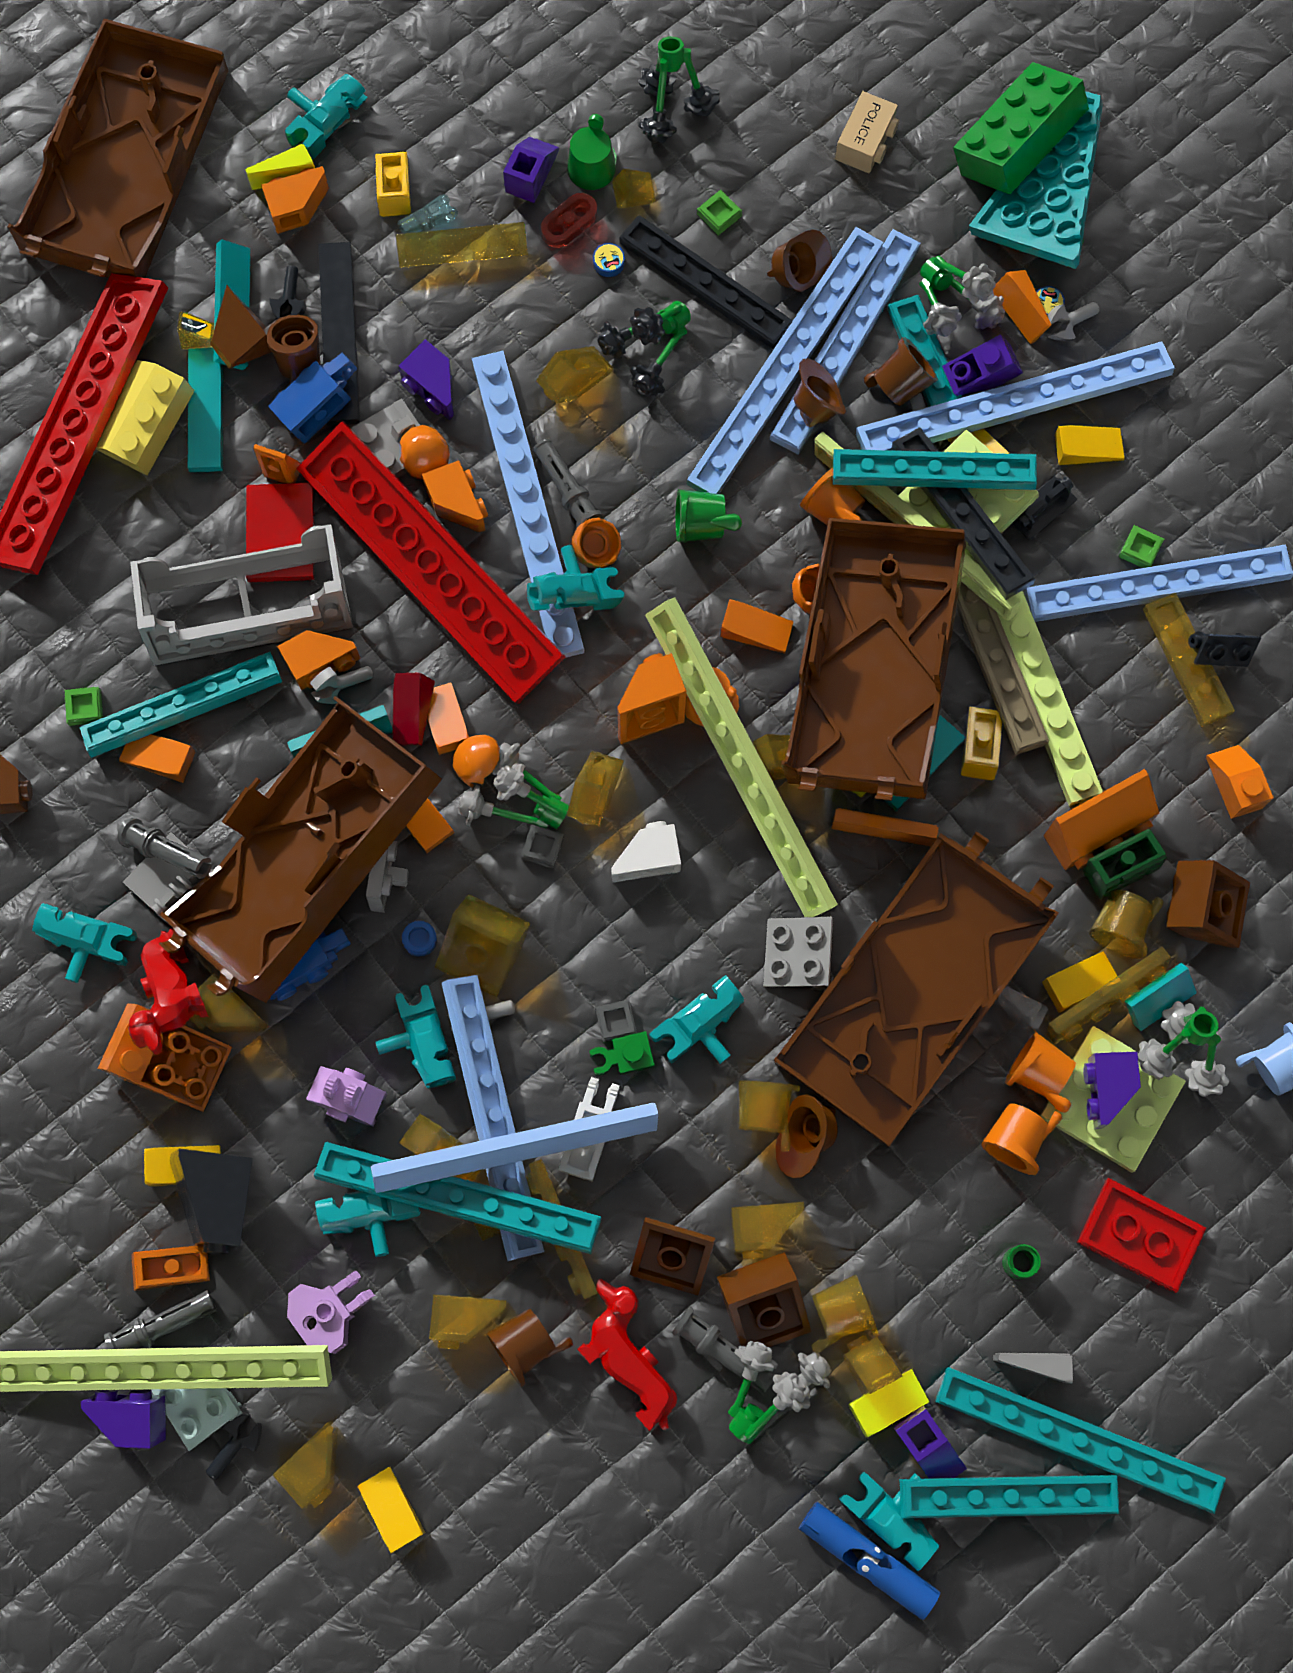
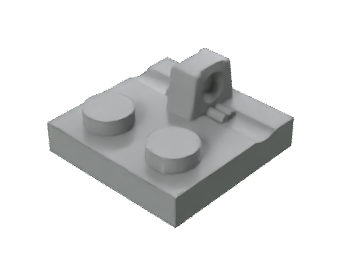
[351,398,420,478]
[366,841,409,913]

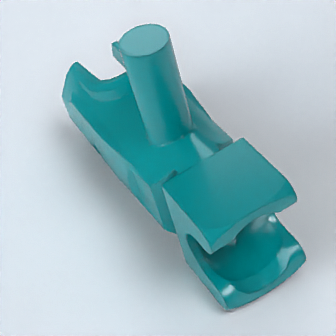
[285,74,368,160]
[527,545,624,611]
[32,903,137,983]
[649,975,744,1064]
[376,985,456,1089]
[315,1191,421,1257]
[839,1472,939,1571]

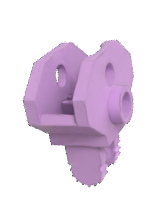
[306,1066,387,1127]
[287,1271,375,1354]

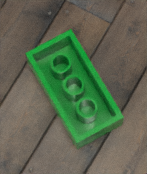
[953,62,1089,195]

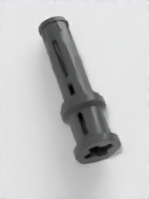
[533,438,604,528]
[118,817,212,879]
[104,1290,217,1349]
[671,1306,775,1395]

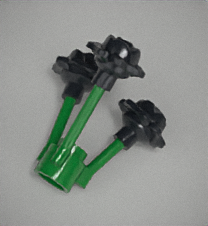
[638,36,720,143]
[597,301,691,396]

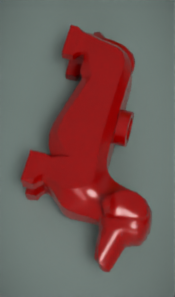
[128,927,209,1055]
[577,1278,678,1431]

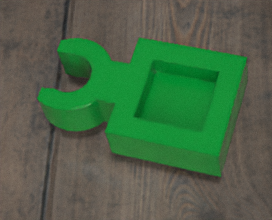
[589,1031,654,1076]

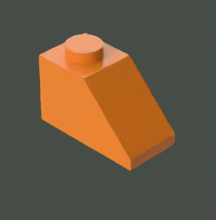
[1206,745,1274,819]

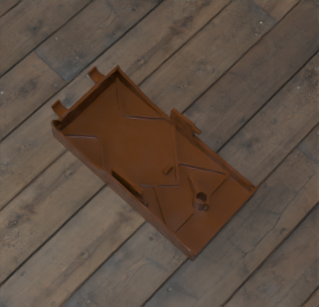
[159,696,442,1003]

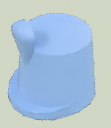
[1236,1022,1293,1096]

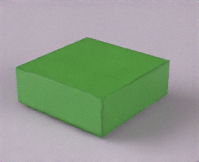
[697,190,742,236]
[1118,525,1164,568]
[65,687,103,726]

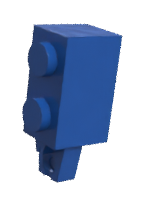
[268,353,357,444]
[270,928,351,1001]

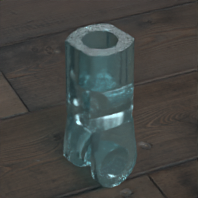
[398,194,458,242]

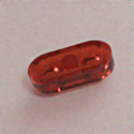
[541,193,597,248]

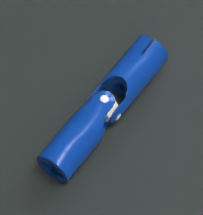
[798,1502,941,1620]

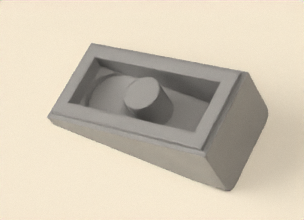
[993,1353,1073,1384]

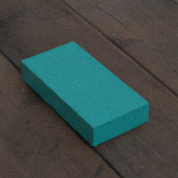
[1125,963,1197,1031]

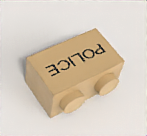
[835,91,900,174]

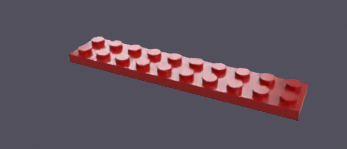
[0,273,168,575]
[296,422,566,704]

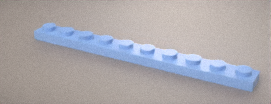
[687,227,883,494]
[855,342,1175,451]
[472,351,584,658]

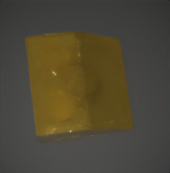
[435,894,531,997]

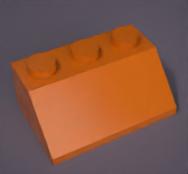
[618,653,686,744]
[1044,769,1159,870]

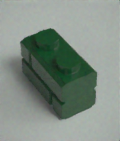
[1083,829,1167,899]

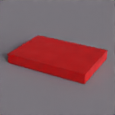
[246,483,314,582]
[1077,1178,1206,1293]

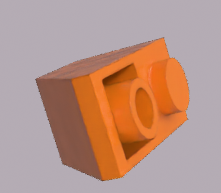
[261,166,329,234]
[422,460,488,533]
[277,630,360,690]

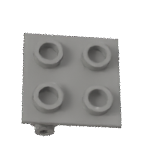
[123,832,213,927]
[763,917,833,991]

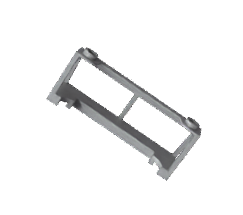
[130,524,353,666]

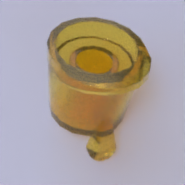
[1089,890,1164,959]
[739,1081,800,1152]
[811,1274,879,1353]

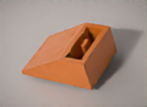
[98,1004,232,1112]

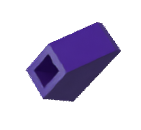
[503,137,559,203]
[942,334,1023,396]
[398,339,454,420]
[1083,1051,1141,1129]
[81,1389,166,1448]
[894,1406,967,1478]

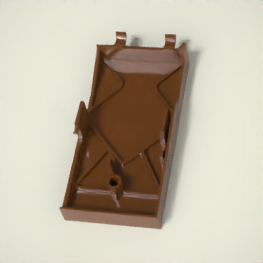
[7,19,228,278]
[781,518,966,801]
[773,831,1059,1147]

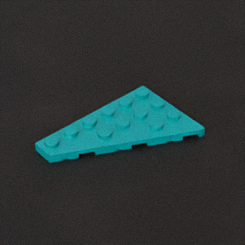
[969,91,1103,269]

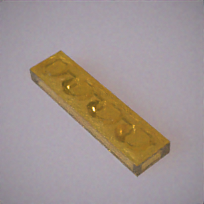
[396,222,528,268]
[1143,593,1235,727]
[1046,947,1171,1045]
[525,1159,598,1301]

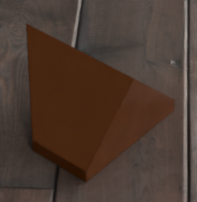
[210,285,271,369]

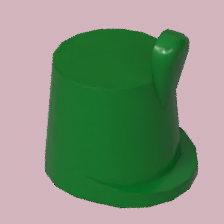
[567,114,617,190]
[675,489,742,542]

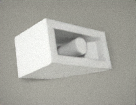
[611,821,681,882]

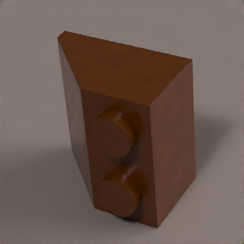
[1166,860,1250,948]
[717,1252,812,1347]

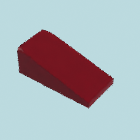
[392,672,435,746]

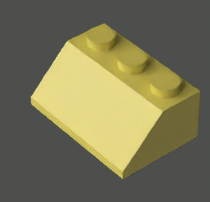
[96,360,195,476]

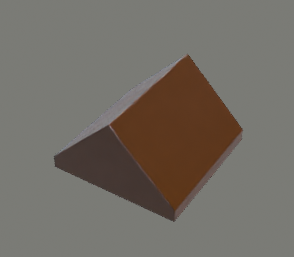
[629,1217,715,1296]

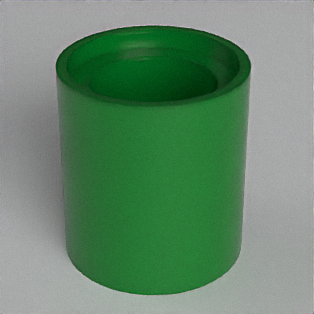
[1002,1244,1041,1280]

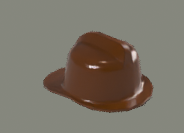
[767,229,832,292]
[793,358,846,427]
[776,1095,838,1179]

